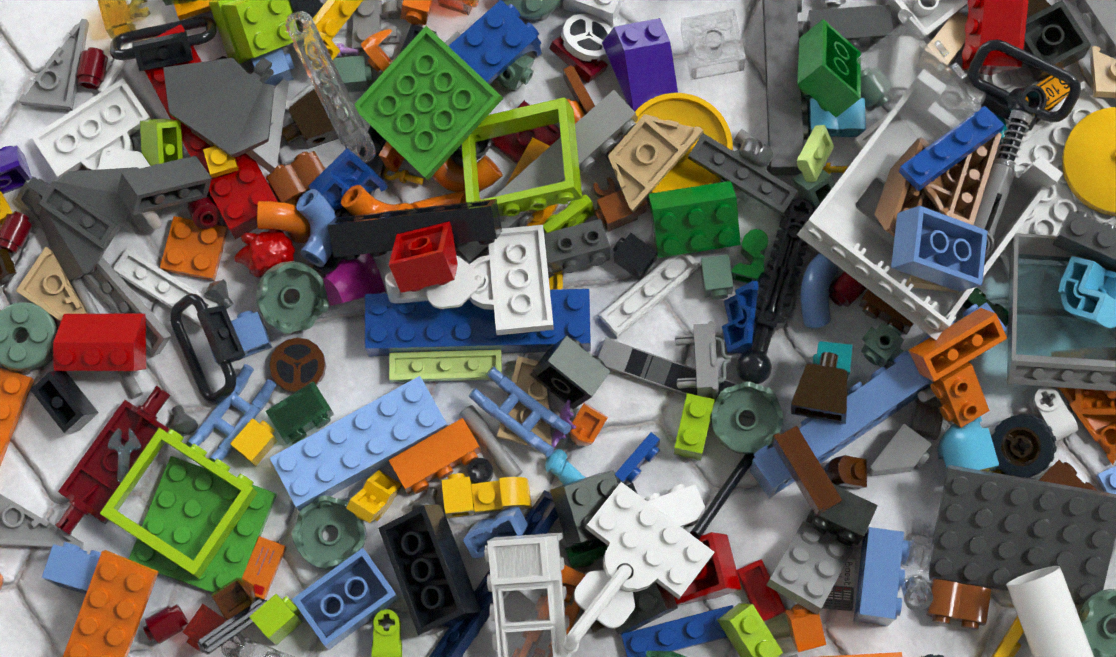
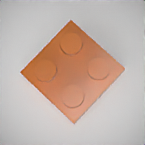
[160,216,228,281]

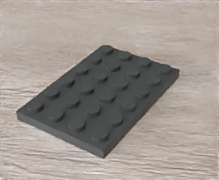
[926,465,1116,604]

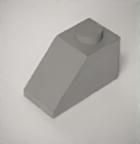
[867,424,931,476]

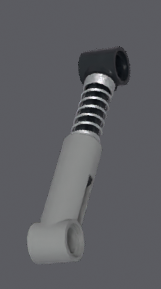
[974,85,1047,258]

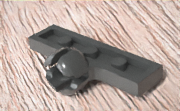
[688,133,798,216]

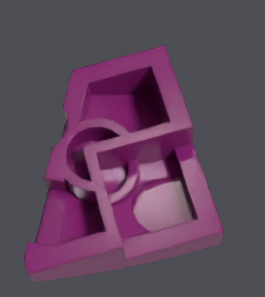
[323,253,386,306]

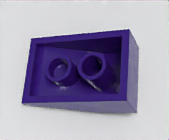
[602,18,678,112]

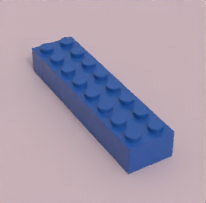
[365,289,591,357]

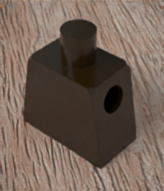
[282,83,350,148]
[791,352,847,424]

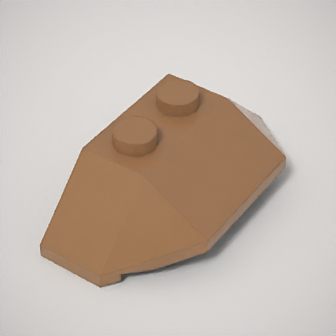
[922,133,1002,225]
[874,137,939,238]

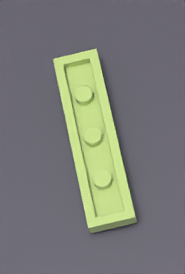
[389,350,502,382]

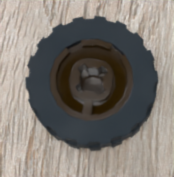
[991,414,1057,478]

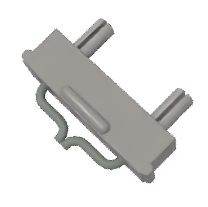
[675,321,731,400]

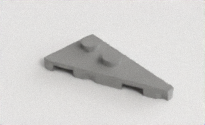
[19,19,89,111]
[246,78,289,173]
[0,494,84,550]

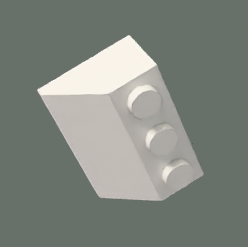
[886,0,968,38]

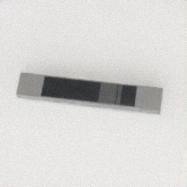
[598,337,755,421]

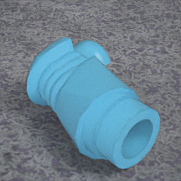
[545,449,586,485]

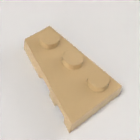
[497,356,552,446]

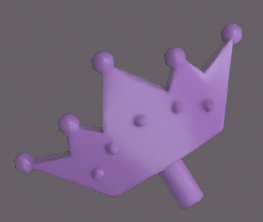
[552,399,576,448]

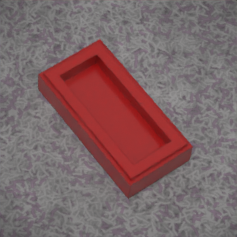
[737,559,786,622]

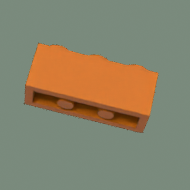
[909,308,1007,382]
[389,418,481,494]

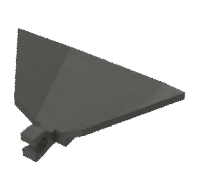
[163,57,275,157]
[27,167,139,282]

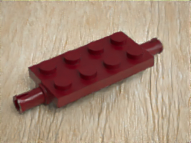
[55,386,171,535]

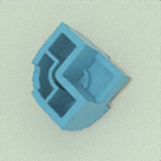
[1058,256,1116,328]
[937,416,999,472]

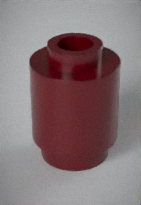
[76,47,108,90]
[187,194,220,229]
[0,211,32,254]
[829,271,867,307]
[143,604,189,644]

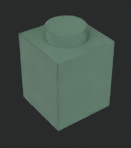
[332,55,373,94]
[793,169,835,210]
[700,255,733,300]

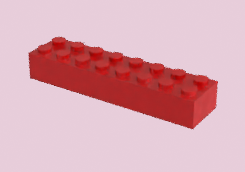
[144,24,278,240]

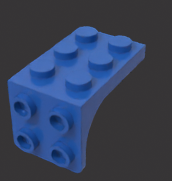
[449,0,542,84]

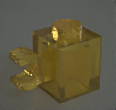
[97,0,151,39]

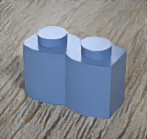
[463,507,528,558]

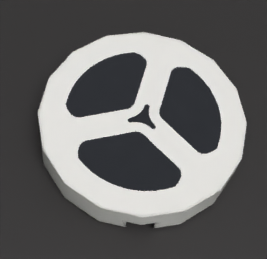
[561,13,611,62]

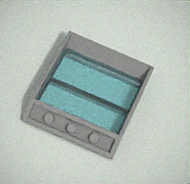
[1007,233,1116,391]

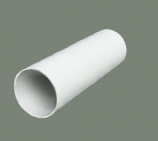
[1006,566,1094,657]

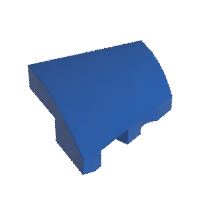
[309,148,388,211]
[722,281,758,354]

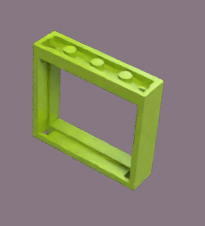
[462,97,582,216]
[100,428,257,579]

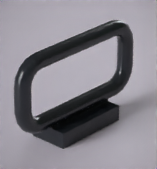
[110,16,217,72]
[968,39,1081,131]
[170,293,246,404]

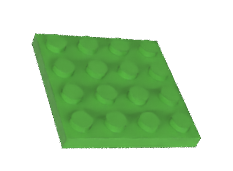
[352,26,504,180]
[129,456,277,593]

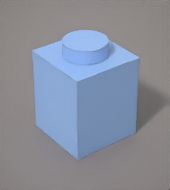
[251,47,295,86]

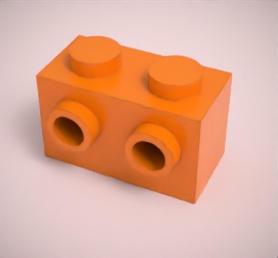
[930,362,990,428]

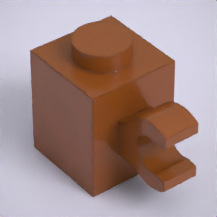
[594,177,638,232]

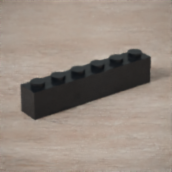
[328,199,502,260]

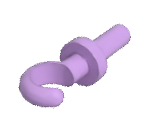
[337,43,359,57]

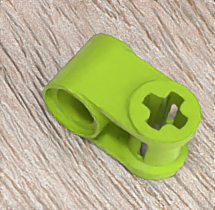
[372,609,402,657]

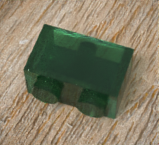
[265,381,334,444]

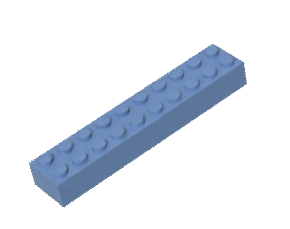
[750,302,1007,499]

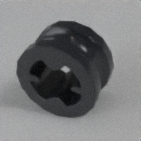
[467,458,493,484]

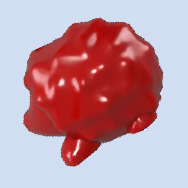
[234,229,295,278]

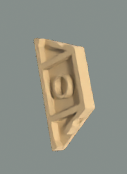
[608,114,704,212]

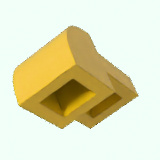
[346,470,402,523]
[471,477,532,514]

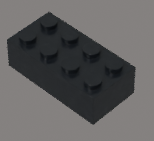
[378,505,482,636]

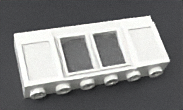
[484,533,572,657]

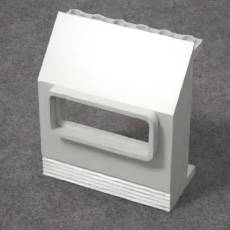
[797,69,1063,340]

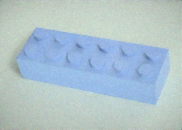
[270,376,448,512]

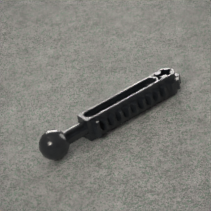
[736,196,815,384]

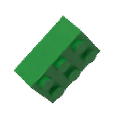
[797,19,861,117]
[648,181,741,258]

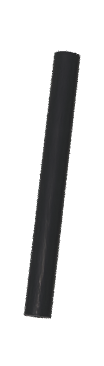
[690,454,755,539]

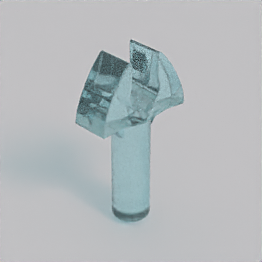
[108,428,141,483]

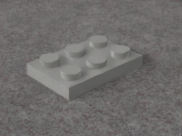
[766,521,853,615]

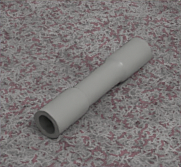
[459,405,522,477]

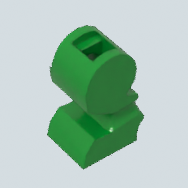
[731,229,769,284]

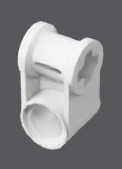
[1029,386,1078,443]

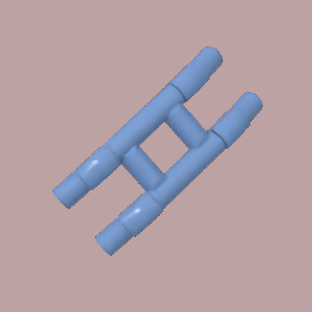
[186,364,276,462]
[469,366,571,457]

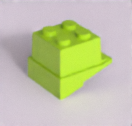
[208,0,303,64]

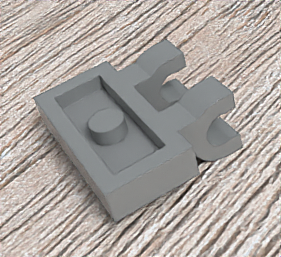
[352,0,401,52]

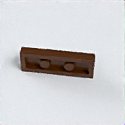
[771,426,842,516]

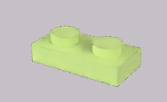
[797,125,834,182]

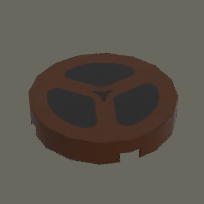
[269,338,326,394]

